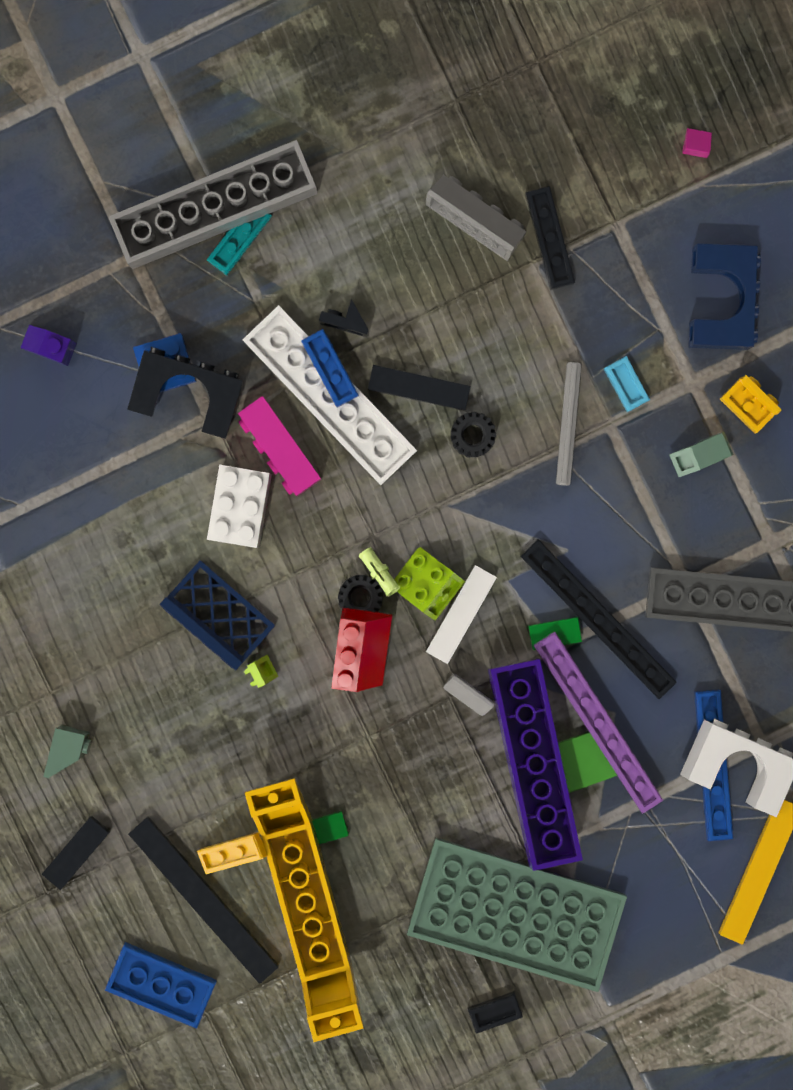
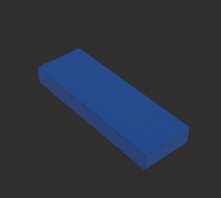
[301,329,359,408]

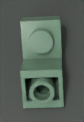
[669,432,734,477]

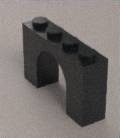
[127,347,243,439]

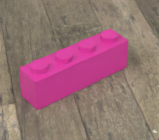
[238,396,322,497]

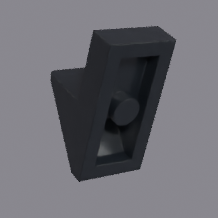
[319,299,369,338]

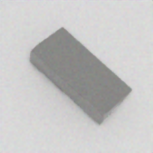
[443,673,495,716]

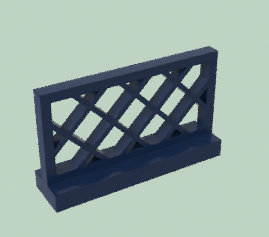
[159,560,275,672]

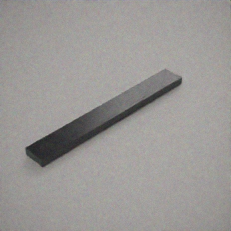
[520,539,677,699]
[128,816,279,984]

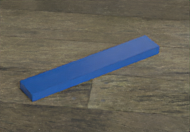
[694,689,733,841]

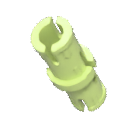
[359,547,400,597]

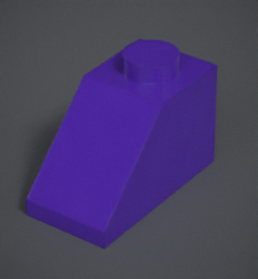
[21,325,77,366]

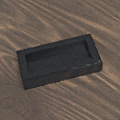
[467,991,523,1034]

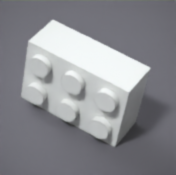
[207,465,272,548]

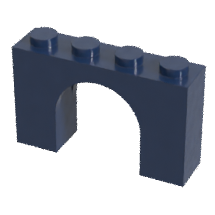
[688,244,761,350]

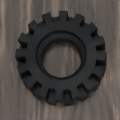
[450,412,496,458]
[338,575,383,612]

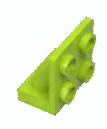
[394,547,465,621]

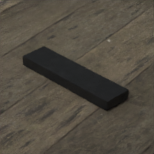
[525,186,575,290]
[368,365,471,411]

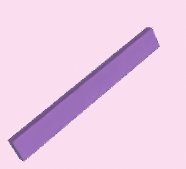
[533,632,663,814]

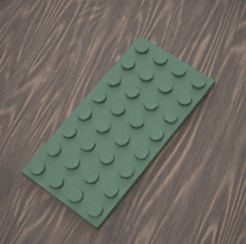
[407,837,627,992]

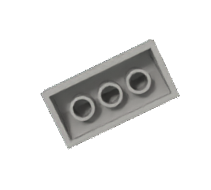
[426,174,526,261]

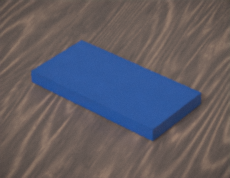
[105,942,217,1029]

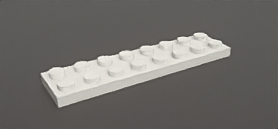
[243,305,417,485]

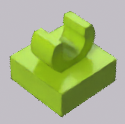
[244,655,279,688]

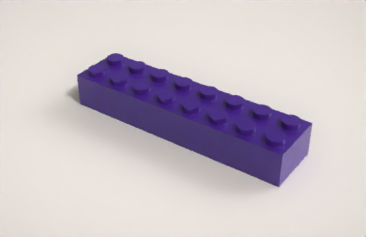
[488,659,583,871]

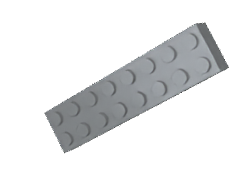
[109,140,317,269]

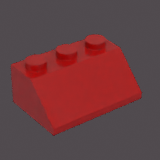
[331,608,392,692]

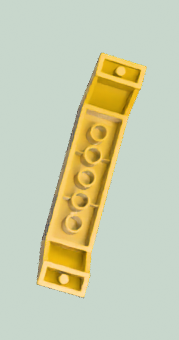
[245,778,364,1042]

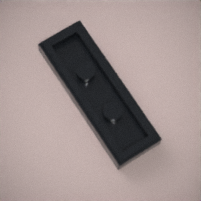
[41,816,111,890]

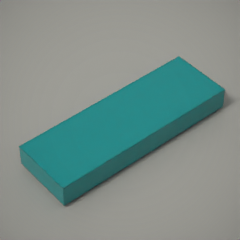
[207,214,272,276]

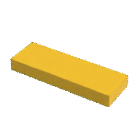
[197,832,268,874]

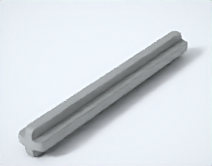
[556,362,581,486]

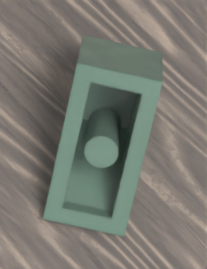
[43,725,92,778]

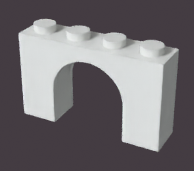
[680,719,793,817]

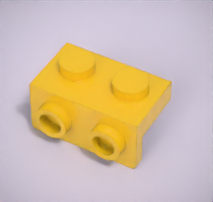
[720,375,782,434]

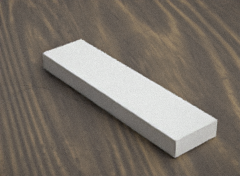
[426,565,497,664]

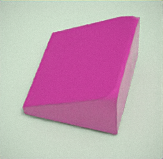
[682,128,712,158]

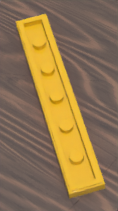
[718,799,793,945]

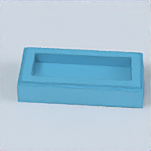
[604,356,650,412]

